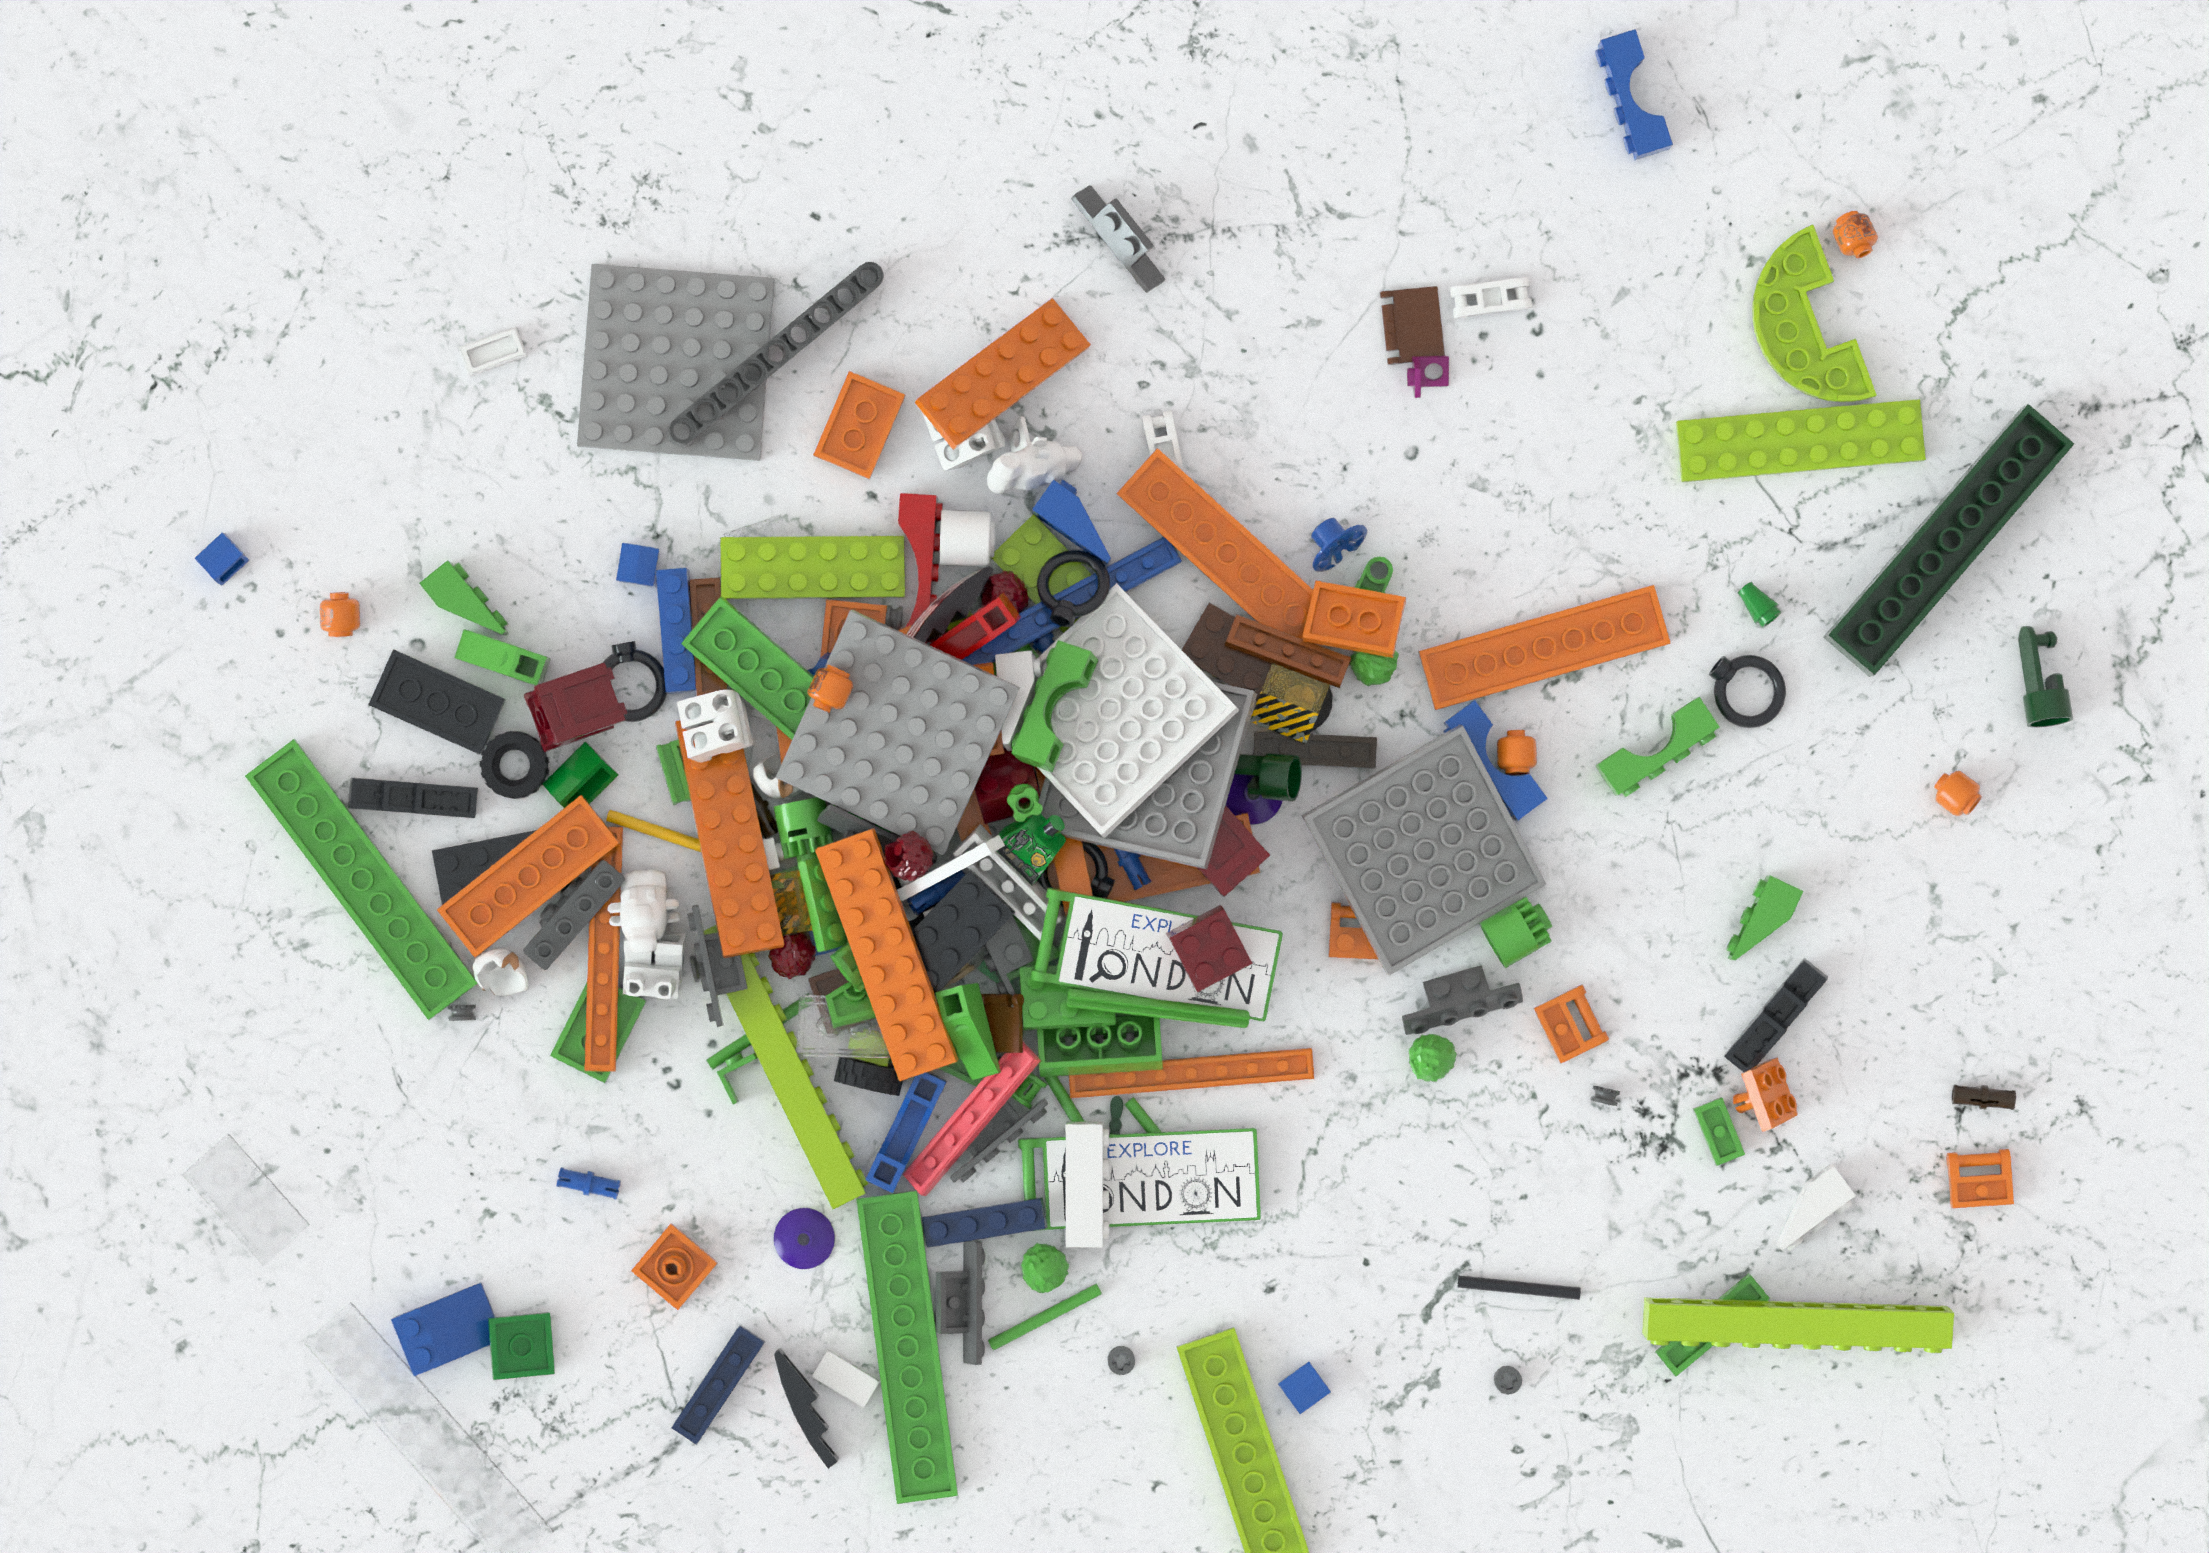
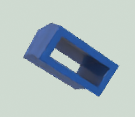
[194,532,249,586]
[616,543,659,587]
[1278,1362,1331,1414]

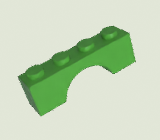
[1011,640,1098,772]
[1595,697,1720,797]

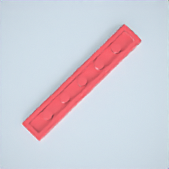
[902,1042,1041,1196]

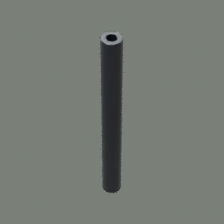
[1457,1275,1581,1300]

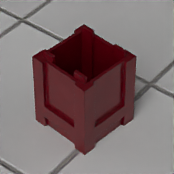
[523,663,627,752]
[1196,805,1270,897]

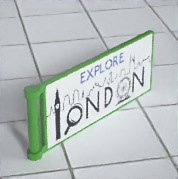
[1030,888,1283,1021]
[1018,1128,1261,1231]

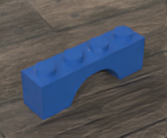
[1595,29,1673,160]
[656,568,696,694]
[1443,700,1548,821]
[865,1072,947,1193]

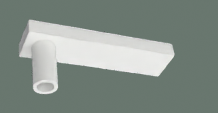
[897,835,1005,902]

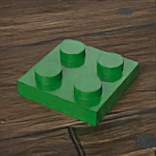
[488,1312,555,1380]

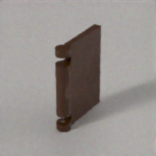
[1380,286,1445,365]
[981,994,1024,1053]

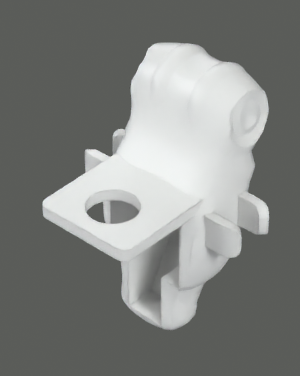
[987,416,1082,494]
[608,869,680,953]

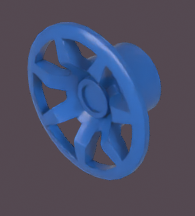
[1311,518,1367,572]

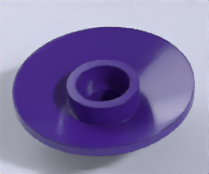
[1226,774,1282,825]
[774,1208,835,1269]

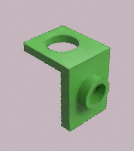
[717,1053,758,1104]

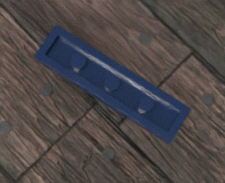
[922,1197,1048,1248]
[671,1325,765,1445]

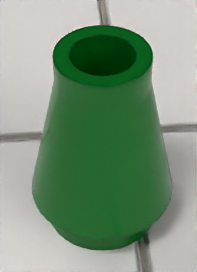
[1738,582,1781,628]

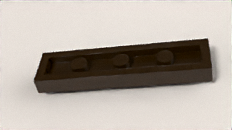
[1253,732,1377,768]

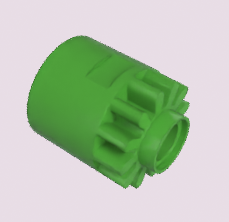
[773,797,834,862]
[1479,897,1552,968]

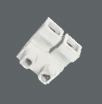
[924,416,1006,471]
[677,690,753,763]
[623,932,686,999]

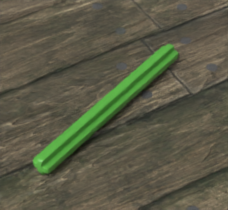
[1067,989,1250,1028]

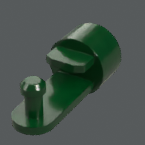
[2018,626,2073,728]
[1234,753,1302,802]

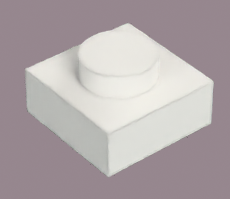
[763,837,785,870]

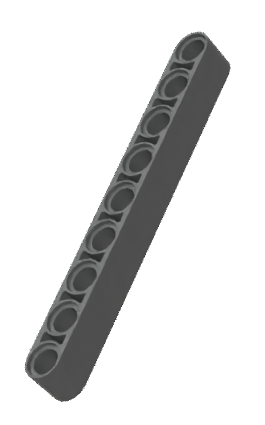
[666,262,884,446]

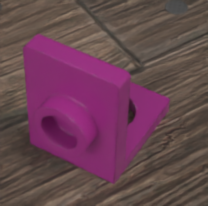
[1407,356,1449,398]

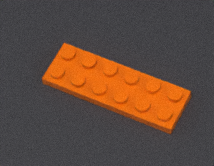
[914,298,1091,450]
[437,795,620,958]

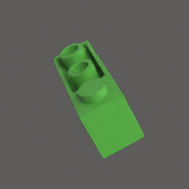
[419,560,508,636]
[454,629,551,686]
[1726,875,1804,961]
[935,983,1001,1080]

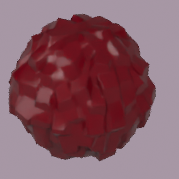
[980,571,1029,613]
[884,830,933,882]
[768,933,816,979]

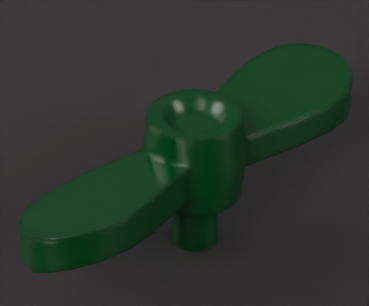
[1109,1096,1123,1134]

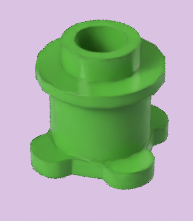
[1007,784,1043,822]

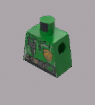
[997,814,1066,885]

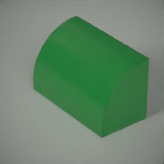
[542,741,619,808]

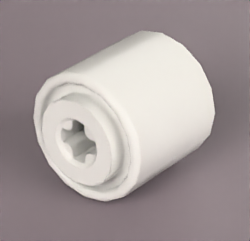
[940,510,995,566]

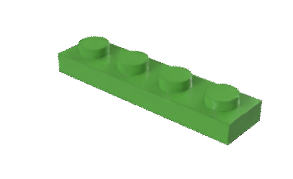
[1655,1273,1770,1377]

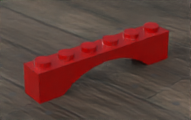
[898,493,943,645]
[929,592,1021,660]

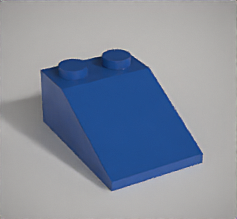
[1032,479,1111,567]
[391,1282,495,1376]

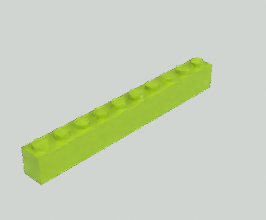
[697,925,868,1209]
[1642,1297,1954,1353]

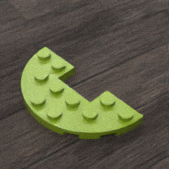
[1752,225,1877,402]

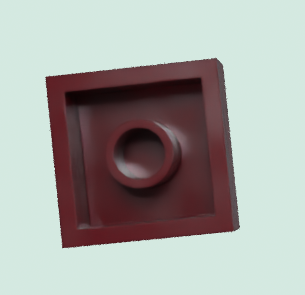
[975,745,1040,824]
[1166,905,1253,992]

